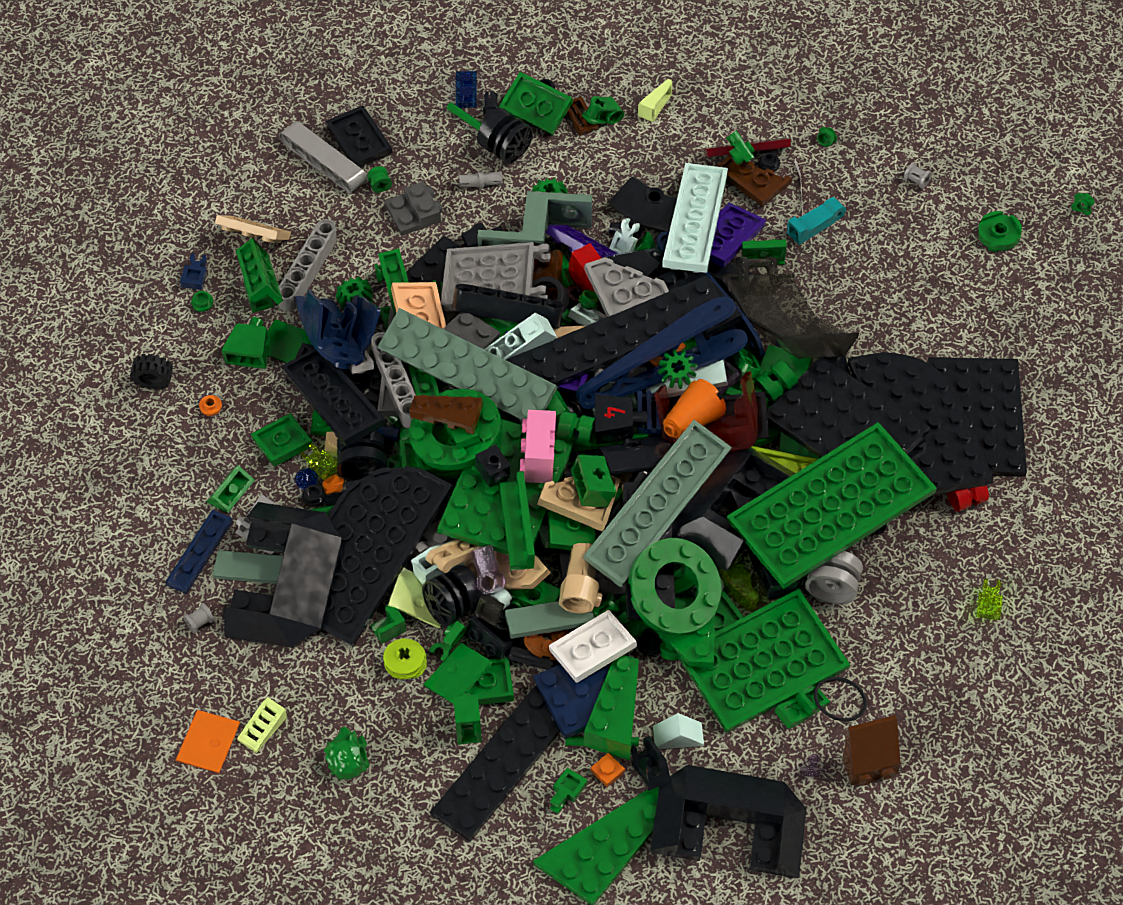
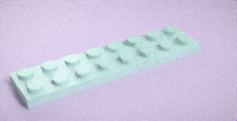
[662,163,728,273]

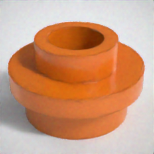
[199,395,222,416]
[322,474,344,494]

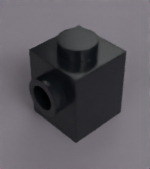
[475,445,510,488]

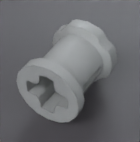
[904,162,932,189]
[183,603,215,634]

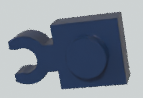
[180,253,207,290]

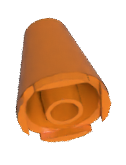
[663,379,726,438]

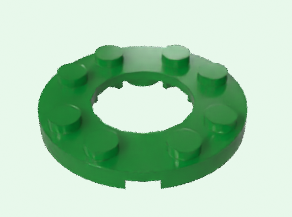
[409,389,502,470]
[628,538,721,635]

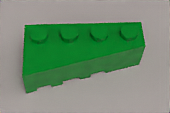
[584,655,639,761]

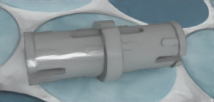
[459,171,503,189]

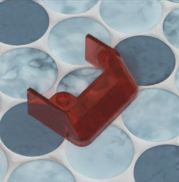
[654,371,758,451]

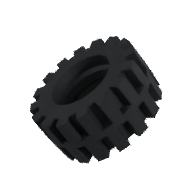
[130,354,173,390]

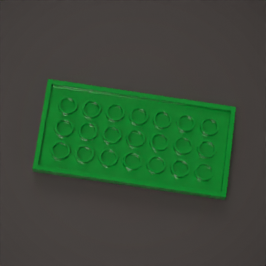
[727,422,937,589]

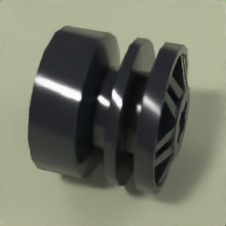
[477,108,533,164]
[422,565,484,627]

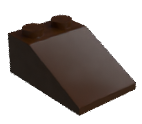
[842,715,901,786]

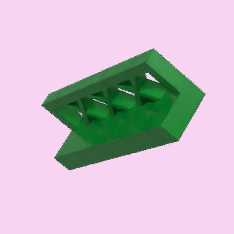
[236,238,283,305]
[499,471,535,571]

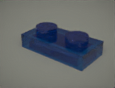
[456,71,477,108]

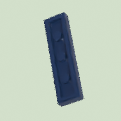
[166,509,233,594]

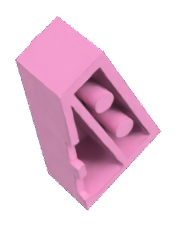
[520,410,556,483]

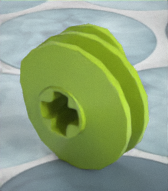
[383,638,427,680]

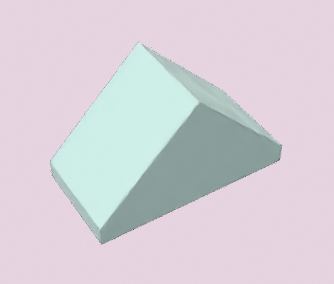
[653,713,704,749]

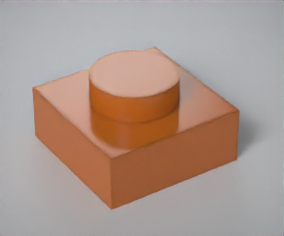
[590,753,625,788]

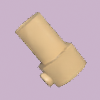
[559,543,602,614]

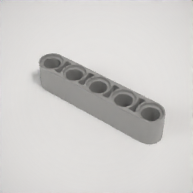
[279,121,367,193]
[279,219,337,312]
[371,332,416,428]

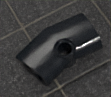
[610,176,677,232]
[596,435,673,474]

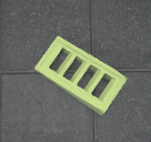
[638,79,672,122]
[237,697,287,753]

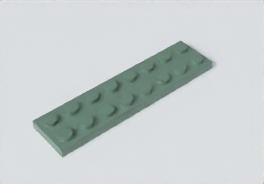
[377,308,558,421]
[583,420,732,587]

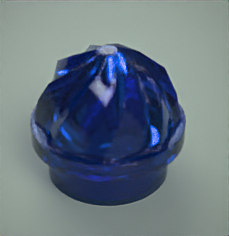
[295,468,318,490]

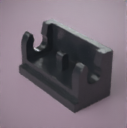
[631,736,671,791]

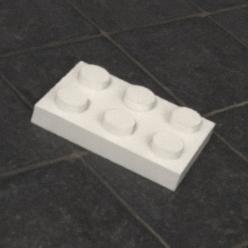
[549,610,637,683]

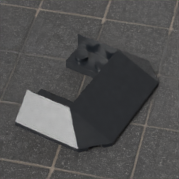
[672,441,795,572]
[224,502,343,648]
[650,765,807,878]

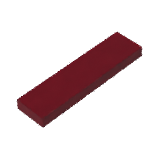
[704,138,791,157]

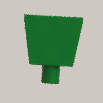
[222,317,270,369]

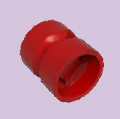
[946,485,989,512]

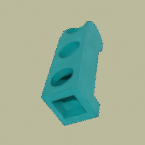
[787,197,846,245]

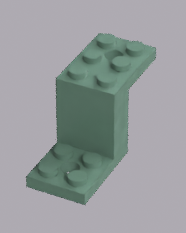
[477,191,592,254]

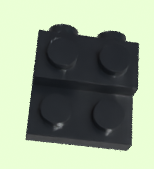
[466,605,525,660]

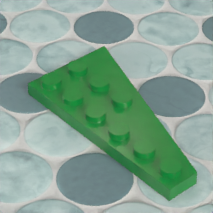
[533,787,659,905]

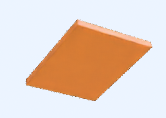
[176,710,240,773]

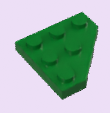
[643,598,715,667]

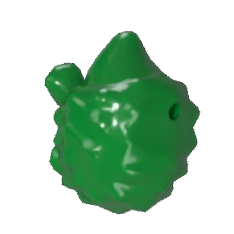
[324,726,370,780]

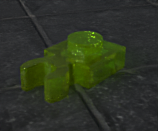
[301,444,337,481]
[976,578,1003,620]

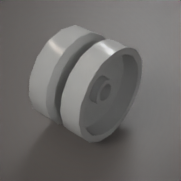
[805,551,863,605]

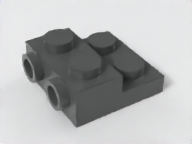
[384,181,443,236]

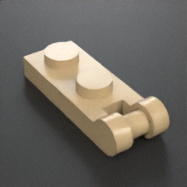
[426,539,489,573]

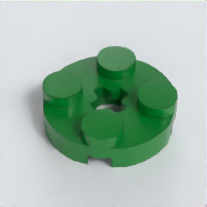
[977,211,1022,252]

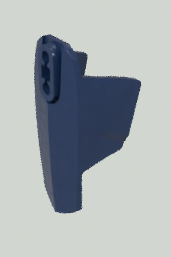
[295,290,380,369]

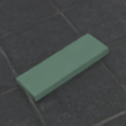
[213,550,283,584]
[505,601,594,639]

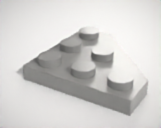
[584,257,669,317]

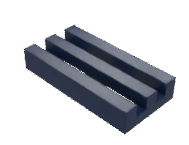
[637,391,661,434]

